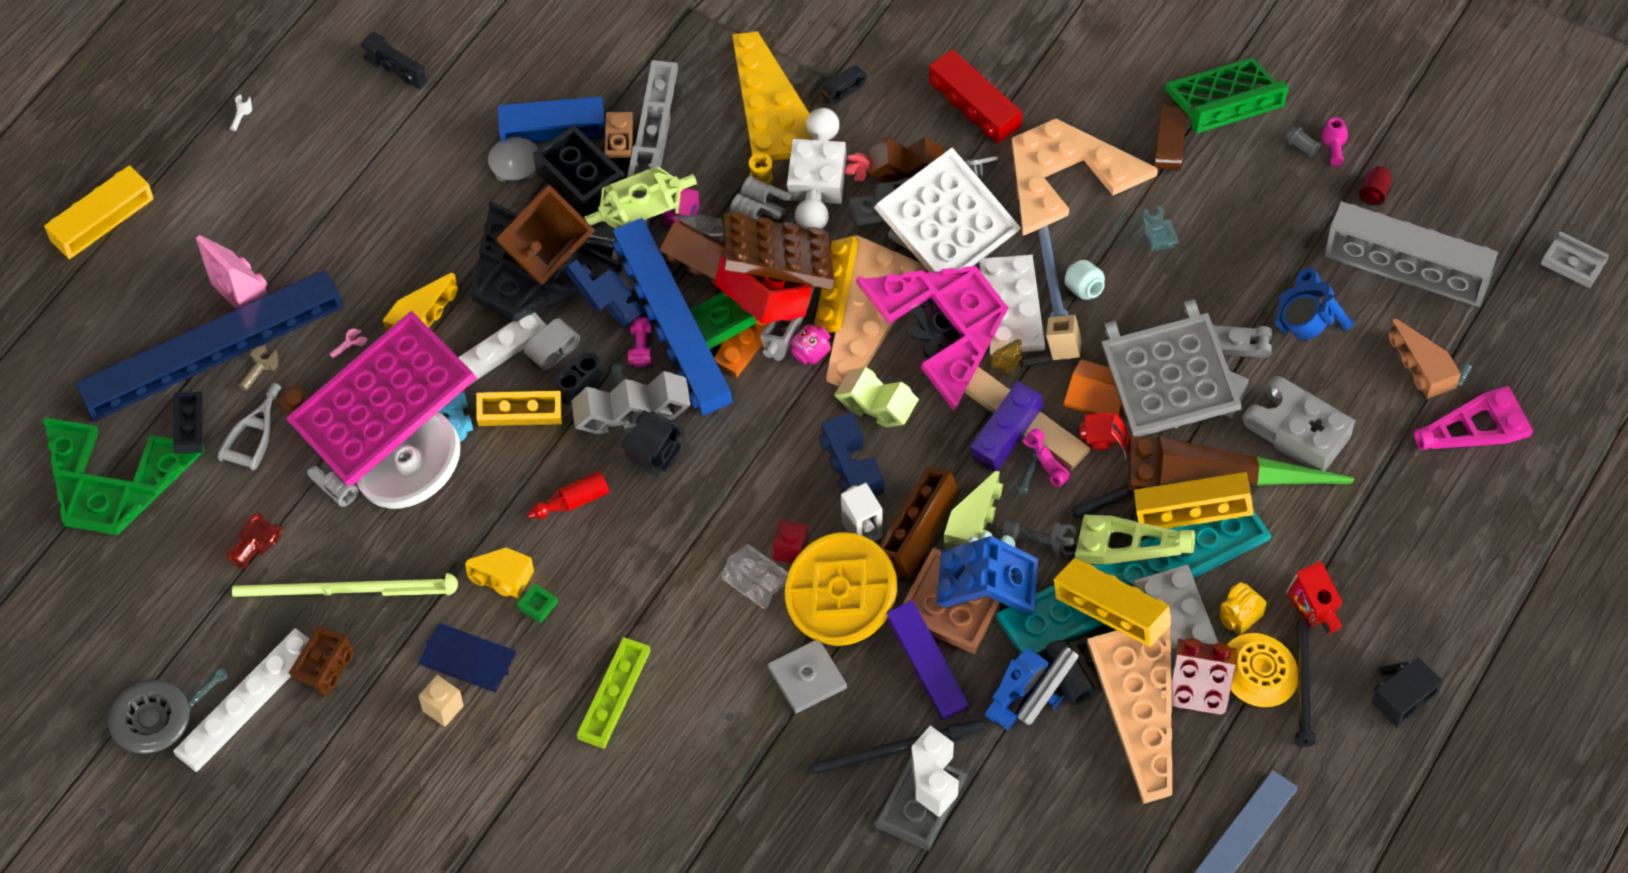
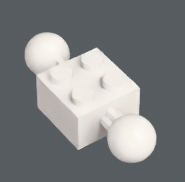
[787,108,847,230]

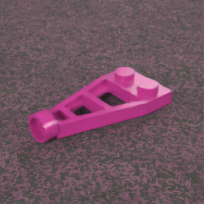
[1414,386,1533,450]

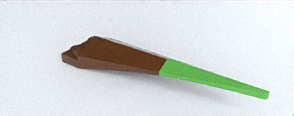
[1128,436,1354,491]

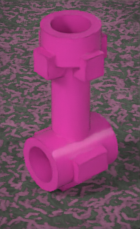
[628,317,653,367]

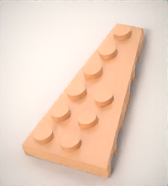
[827,235,927,387]
[1087,615,1172,804]

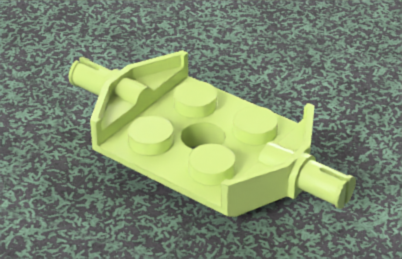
[584,166,697,229]

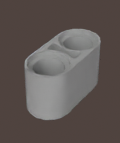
[524,318,580,371]

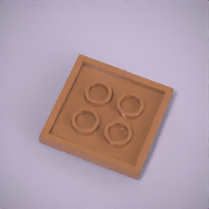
[902,548,1001,654]

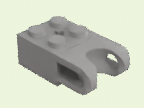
[1242,376,1355,471]

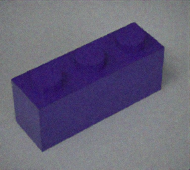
[970,381,1043,471]

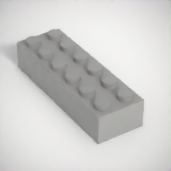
[1324,201,1498,307]

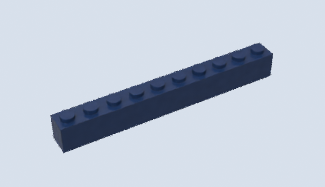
[75,269,343,422]

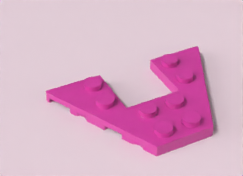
[856,266,1008,410]

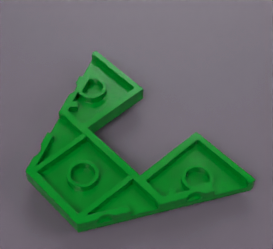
[43,417,205,535]

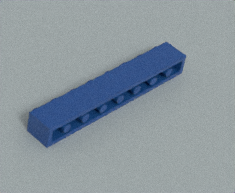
[611,218,733,416]

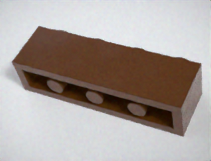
[879,467,960,579]

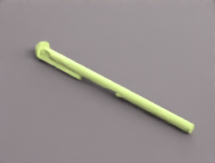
[232,573,458,597]

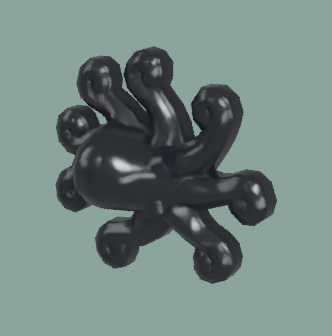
[909,298,961,359]

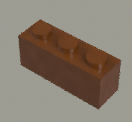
[659,218,724,284]

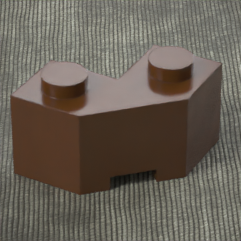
[869,137,944,183]

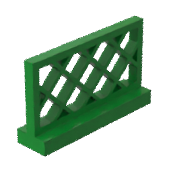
[1165,57,1289,133]

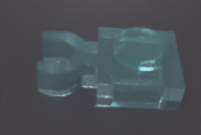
[1143,206,1179,252]

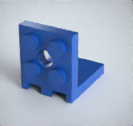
[937,536,1038,614]

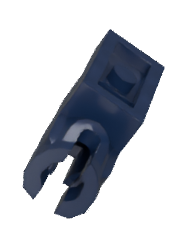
[564,259,645,328]

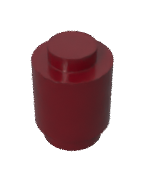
[1359,166,1392,206]

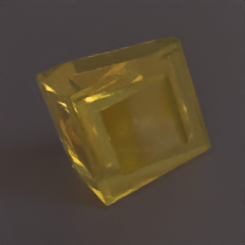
[992,339,1022,376]

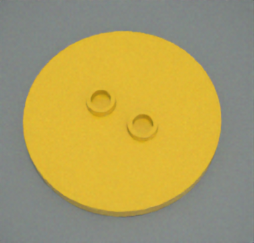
[785,532,897,646]

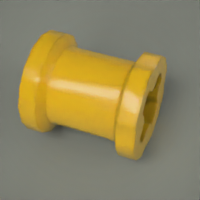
[749,153,773,185]

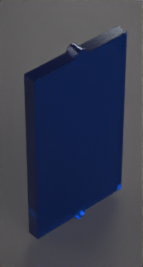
[419,623,516,693]

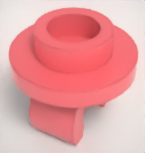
[845,153,870,181]

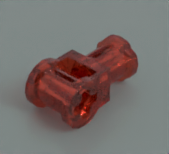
[226,513,282,570]

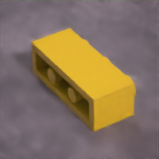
[476,391,562,426]

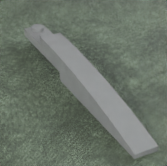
[612,60,678,292]

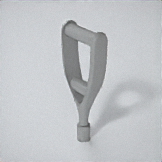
[217,383,281,470]

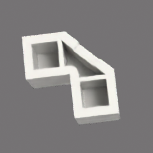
[911,726,959,817]

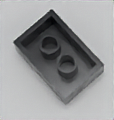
[533,125,625,220]

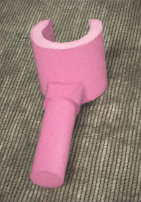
[329,329,367,359]

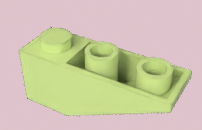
[943,471,1003,549]

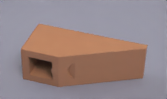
[1388,319,1461,399]

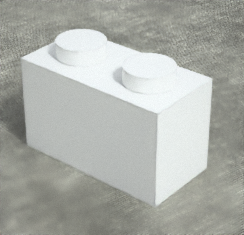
[841,483,882,541]

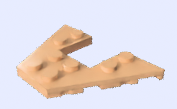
[1011,119,1158,236]

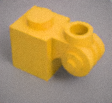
[1219,582,1267,636]

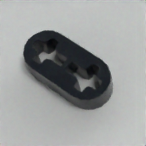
[821,65,867,105]

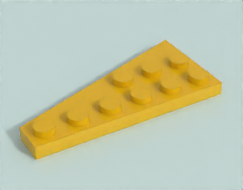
[732,31,813,161]

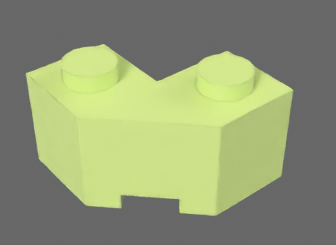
[834,367,919,428]

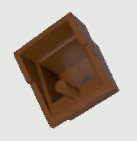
[495,185,595,285]

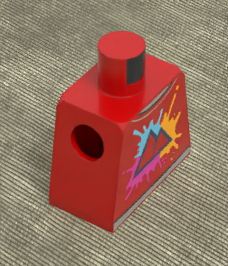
[1285,561,1342,635]

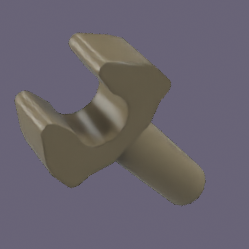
[238,345,279,391]

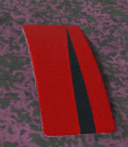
[1111,414,1130,461]

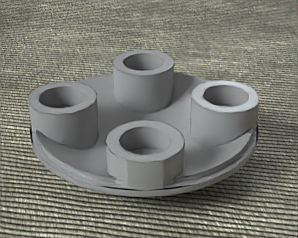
[488,137,538,181]

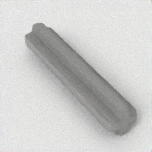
[1017,647,1078,725]

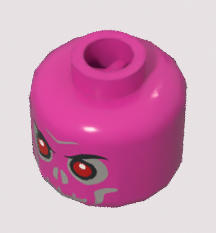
[790,325,831,365]

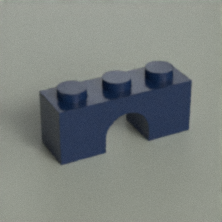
[819,412,884,496]

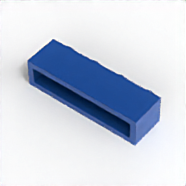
[498,97,605,143]

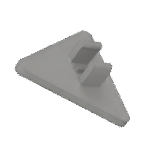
[963,156,998,176]

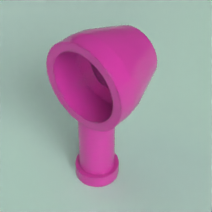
[1321,117,1348,166]

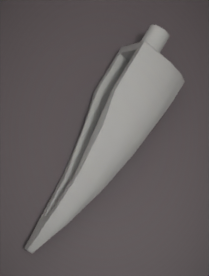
[760,285,815,361]

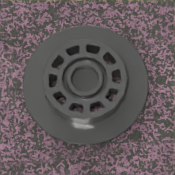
[108,680,190,754]

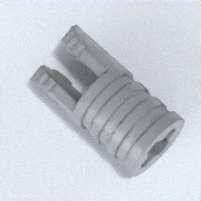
[740,176,792,216]
[729,194,782,220]
[307,462,359,507]

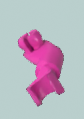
[1023,429,1069,487]

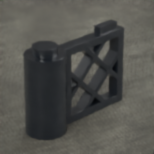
[1043,624,1116,705]

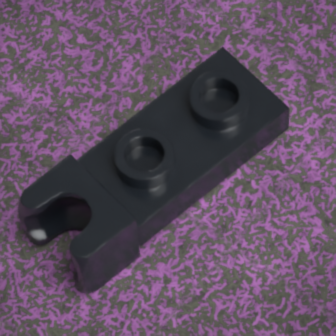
[360,32,427,89]

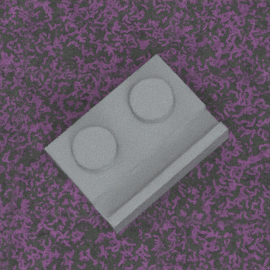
[1541,231,1609,288]

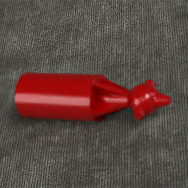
[527,470,609,519]

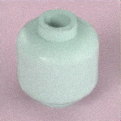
[1065,260,1105,300]

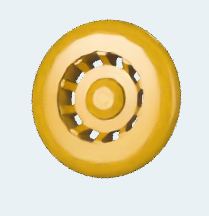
[1227,633,1298,707]

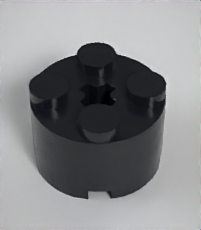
[621,410,685,476]

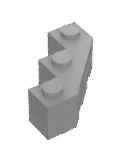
[571,371,690,434]

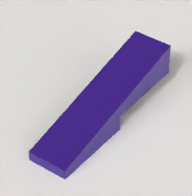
[887,600,969,720]

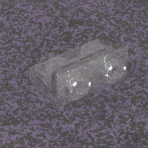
[721,544,788,609]

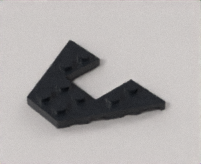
[471,201,622,321]

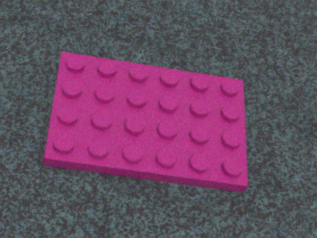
[286,310,477,485]

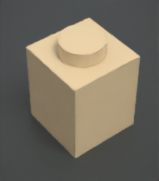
[1046,315,1082,360]
[419,675,464,727]

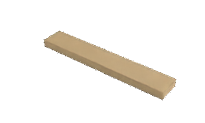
[964,367,1090,470]

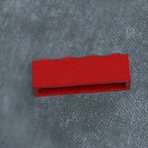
[928,49,1022,144]

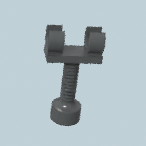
[1002,520,1078,561]

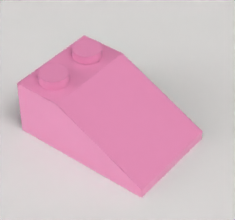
[196,235,268,309]

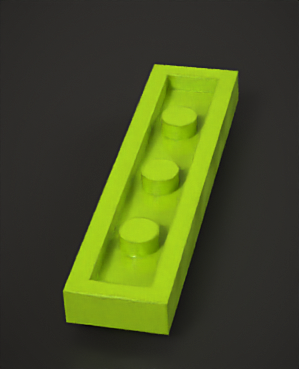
[577,637,651,749]

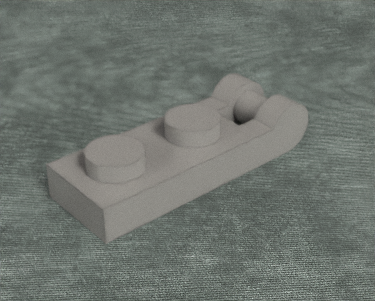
[1213,325,1272,358]

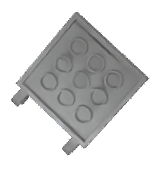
[1102,299,1241,437]

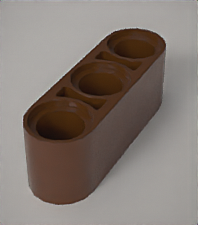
[1155,103,1187,171]

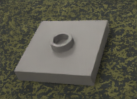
[768,640,847,714]

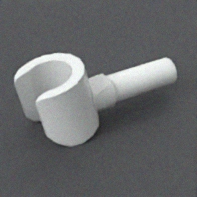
[230,95,252,131]

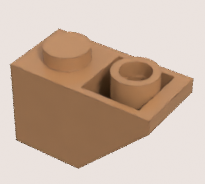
[605,112,634,158]

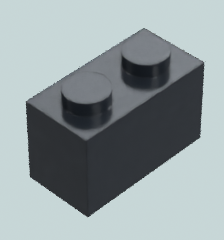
[1372,657,1443,727]

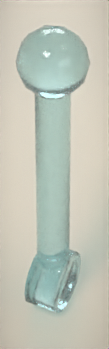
[1018,448,1038,496]
[188,669,228,712]

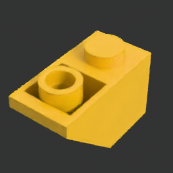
[465,547,534,598]

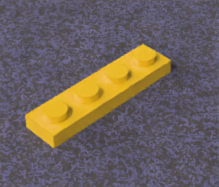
[814,236,859,333]

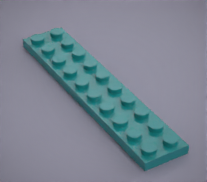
[996,510,1271,656]

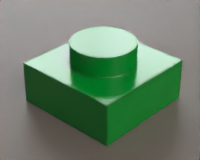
[517,583,558,623]

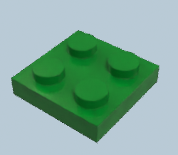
[690,292,757,349]

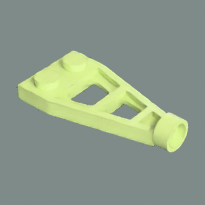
[1075,515,1195,564]

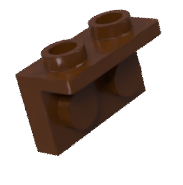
[289,626,354,697]

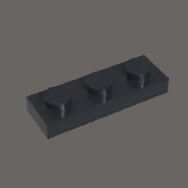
[173,391,203,454]

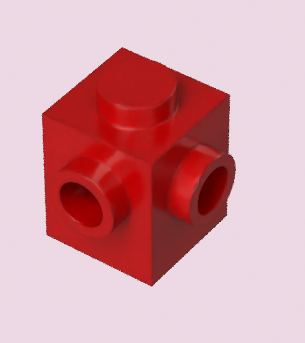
[1080,412,1120,450]

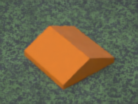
[1063,359,1122,414]

